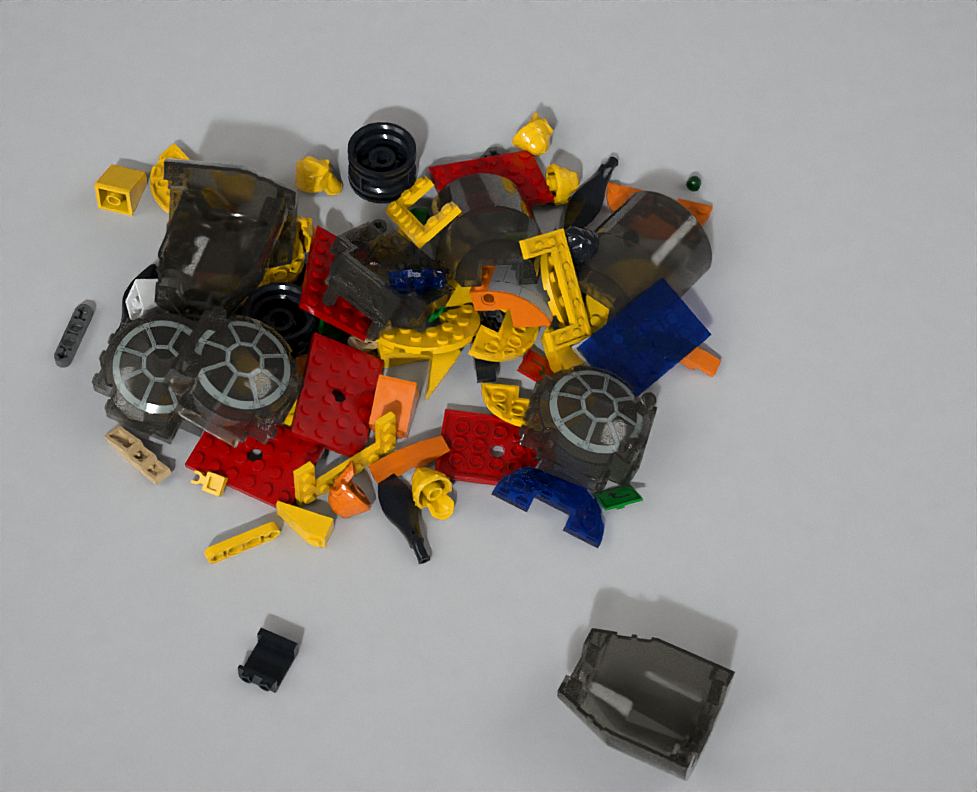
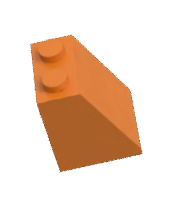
[369,374,419,439]

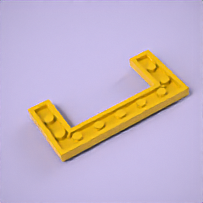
[385,175,462,249]
[519,228,593,352]
[293,411,396,508]

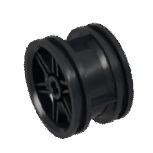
[347,122,416,204]
[243,282,317,368]

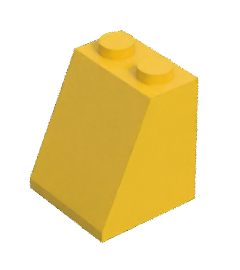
[94,164,147,216]

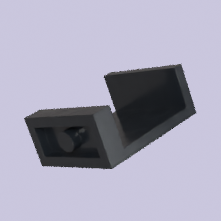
[238,628,299,693]

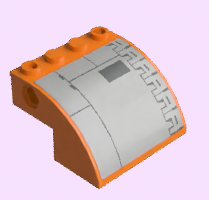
[469,248,553,328]

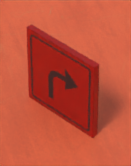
[517,349,557,390]

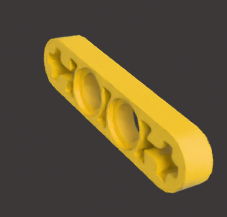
[204,522,280,564]

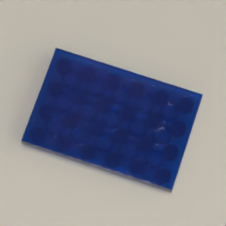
[576,277,712,407]

